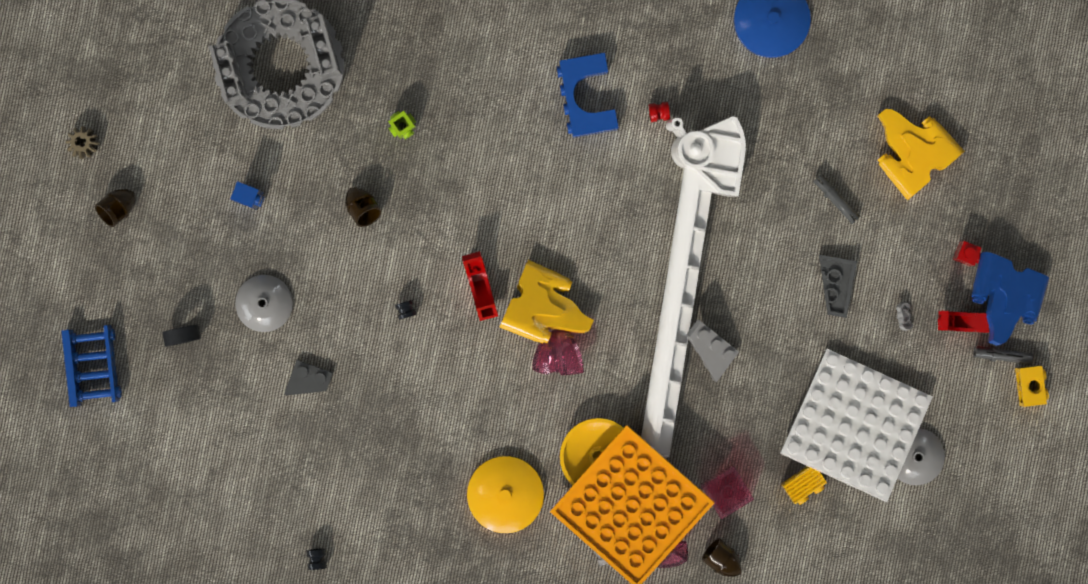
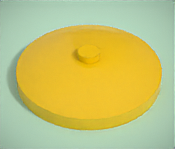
[560,418,623,485]
[467,456,544,533]

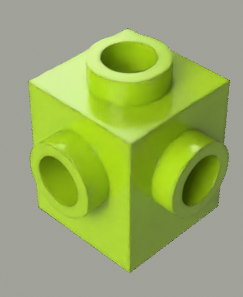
[388,111,416,139]

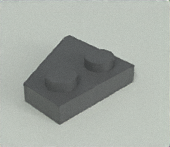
[284,360,333,396]

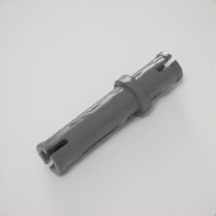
[813,174,860,224]
[973,346,1033,365]

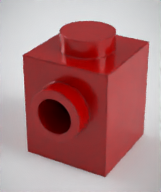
[952,241,982,266]

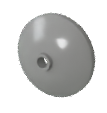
[235,275,293,332]
[897,428,945,485]

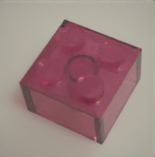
[700,465,754,519]

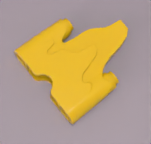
[877,109,965,200]
[499,259,594,344]

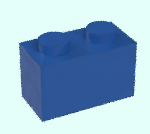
[230,181,265,210]

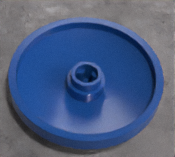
[734,0,811,58]

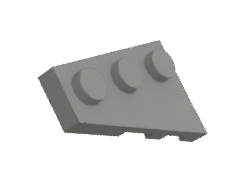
[686,320,739,382]

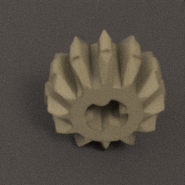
[65,126,99,159]

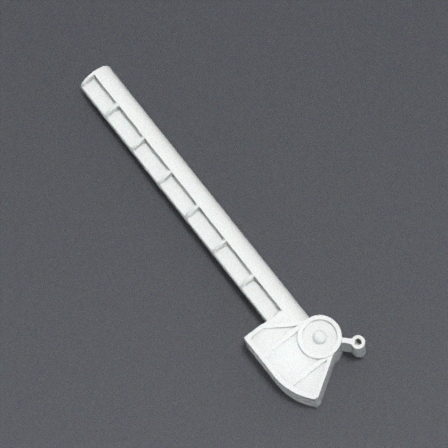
[641,116,746,458]

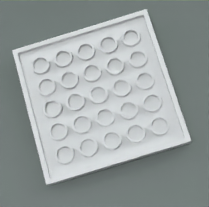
[780,349,933,502]

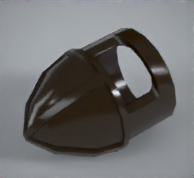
[345,187,382,227]
[94,189,135,227]
[701,538,741,577]

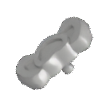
[896,302,913,331]

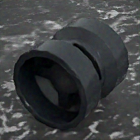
[306,548,327,570]

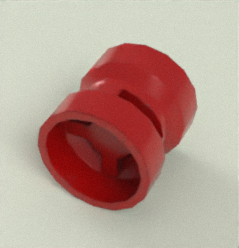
[649,101,670,123]

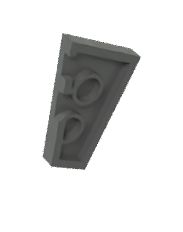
[819,255,857,318]

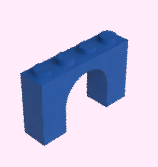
[556,53,618,138]

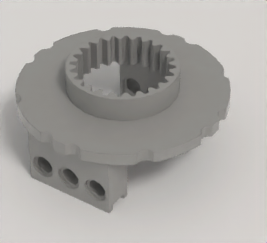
[209,0,345,129]

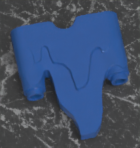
[971,252,1049,346]

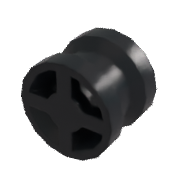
[395,300,417,320]

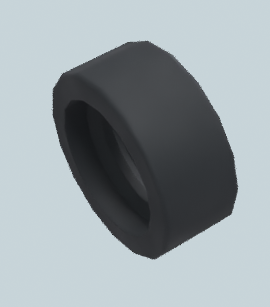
[162,324,201,347]

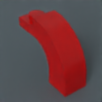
[461,251,498,321]
[938,311,990,333]

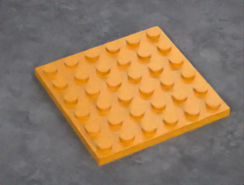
[550,425,715,584]

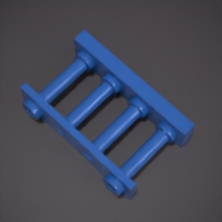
[61,325,122,407]

